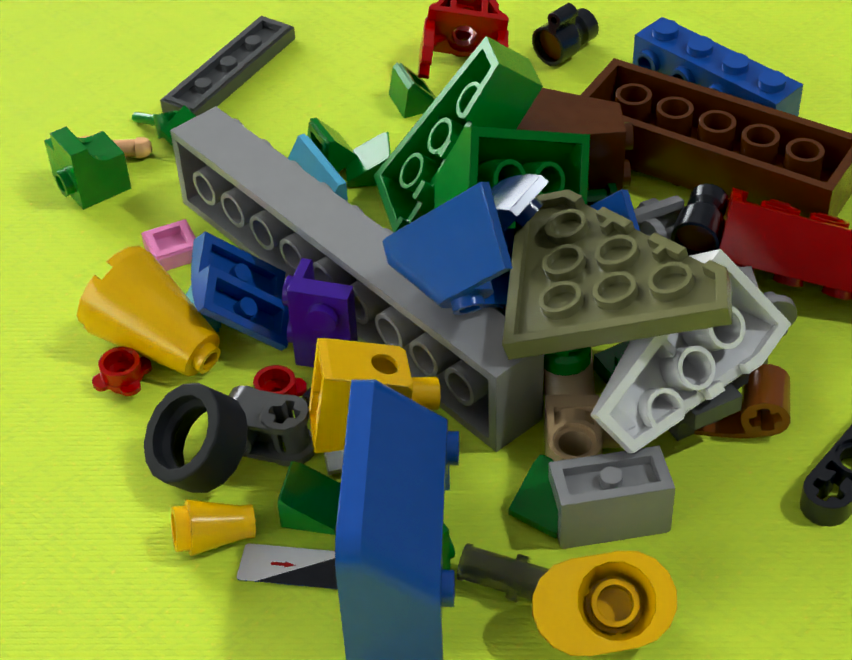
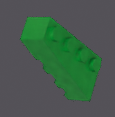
[374,36,543,233]

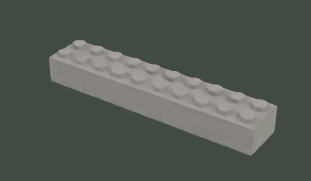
[170,106,544,452]

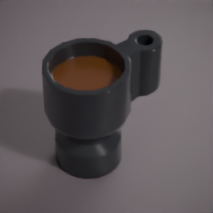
[532,3,599,66]
[671,184,729,256]

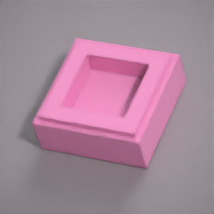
[141,219,196,271]

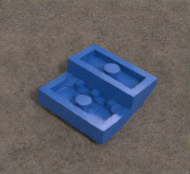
[191,231,290,351]

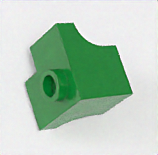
[44,126,131,210]

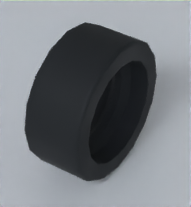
[144,383,248,493]

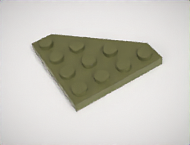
[502,189,732,360]

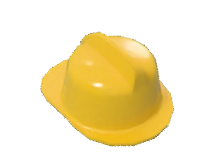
[532,551,677,656]

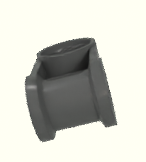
[228,385,315,467]

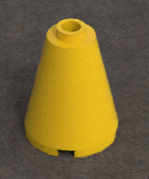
[77,246,221,376]

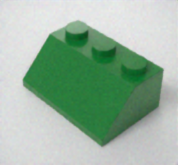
[434,126,590,228]

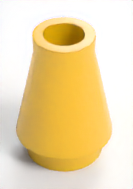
[171,499,256,556]

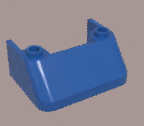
[382,182,640,315]
[335,379,459,660]

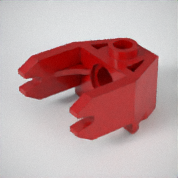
[417,0,509,79]

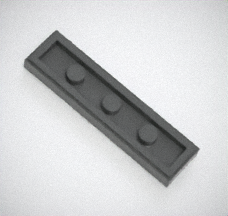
[160,16,295,116]

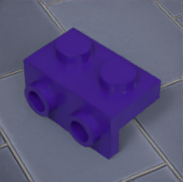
[282,258,358,368]

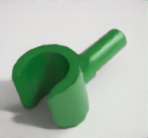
[132,110,178,139]

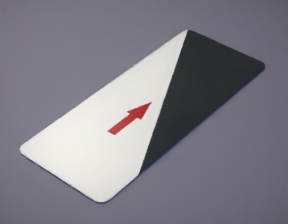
[237,543,338,589]

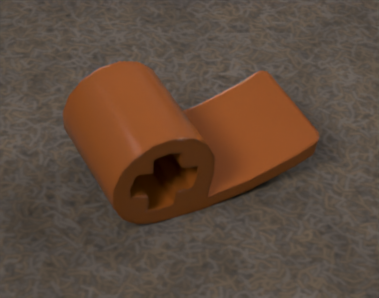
[694,364,791,438]

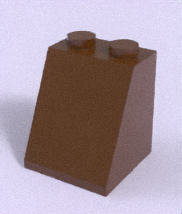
[517,88,634,191]

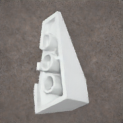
[590,249,791,453]

